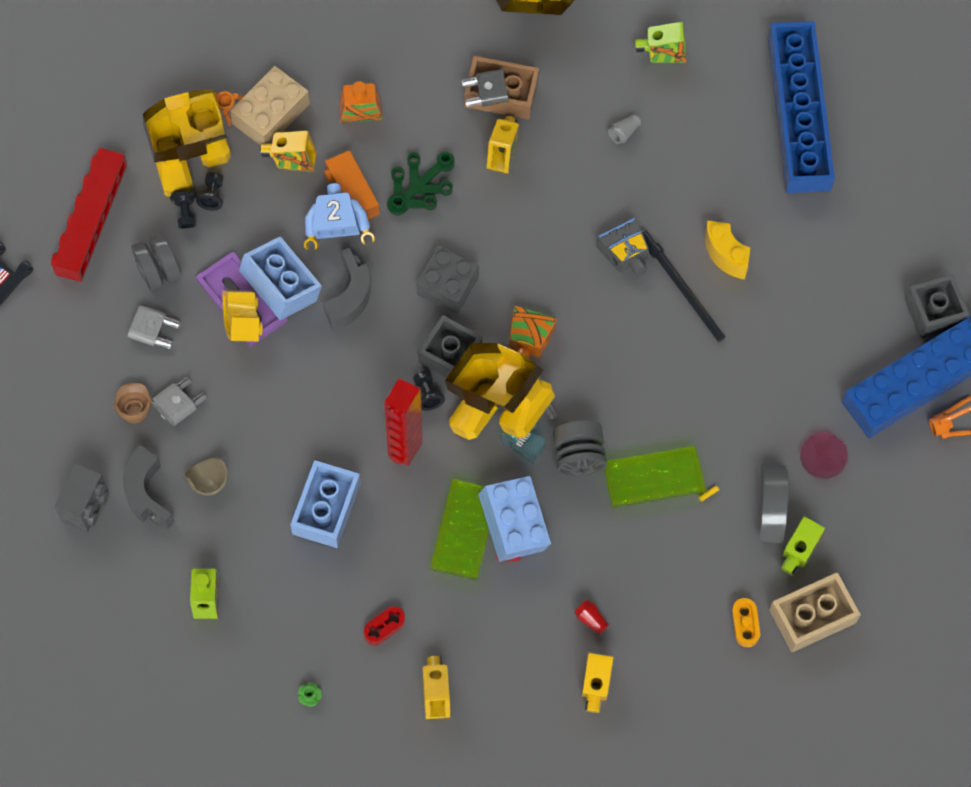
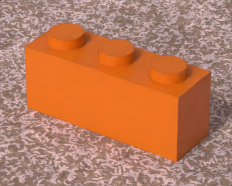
[323,150,380,220]

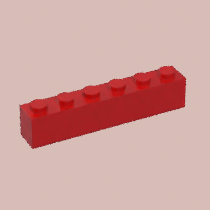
[51,148,127,282]
[384,378,422,466]

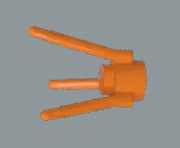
[215,91,245,126]
[929,396,971,439]

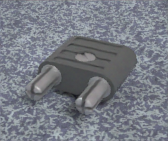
[462,69,509,107]

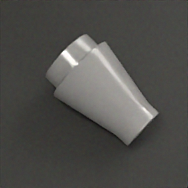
[608,114,641,144]

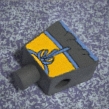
[596,218,649,276]

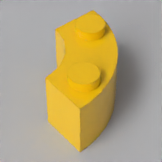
[705,220,751,280]
[222,290,263,341]

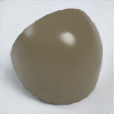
[183,457,228,496]

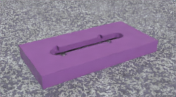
[196,252,288,347]

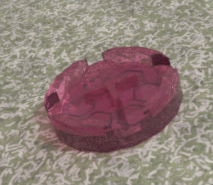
[800,432,848,479]

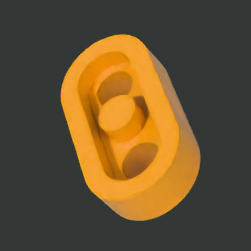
[732,598,760,647]

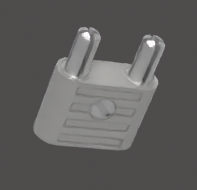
[127,304,180,349]
[152,377,207,426]

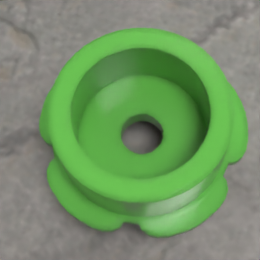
[298,682,322,707]

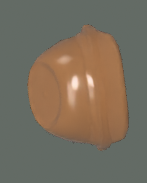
[113,383,153,424]

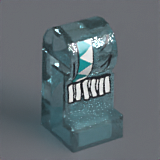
[499,431,546,464]

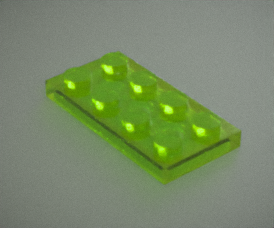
[604,446,706,509]
[430,479,489,581]

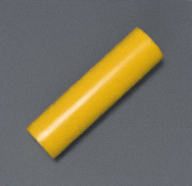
[699,486,719,502]

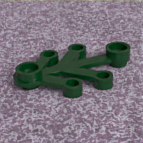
[387,152,455,216]

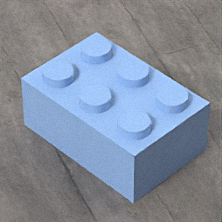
[239,236,322,320]
[290,460,361,548]
[478,476,551,562]

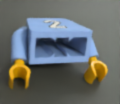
[304,183,375,250]

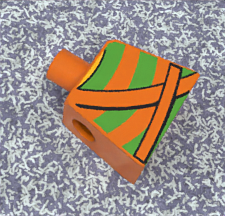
[339,81,383,123]
[509,306,557,358]

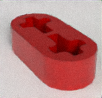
[364,607,405,645]

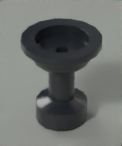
[196,172,224,211]
[170,191,197,229]
[413,371,445,411]

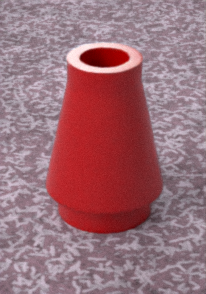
[574,599,609,635]

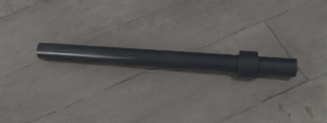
[642,230,726,342]

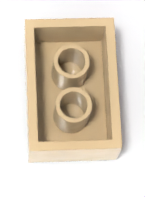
[230,66,310,145]
[769,572,861,653]

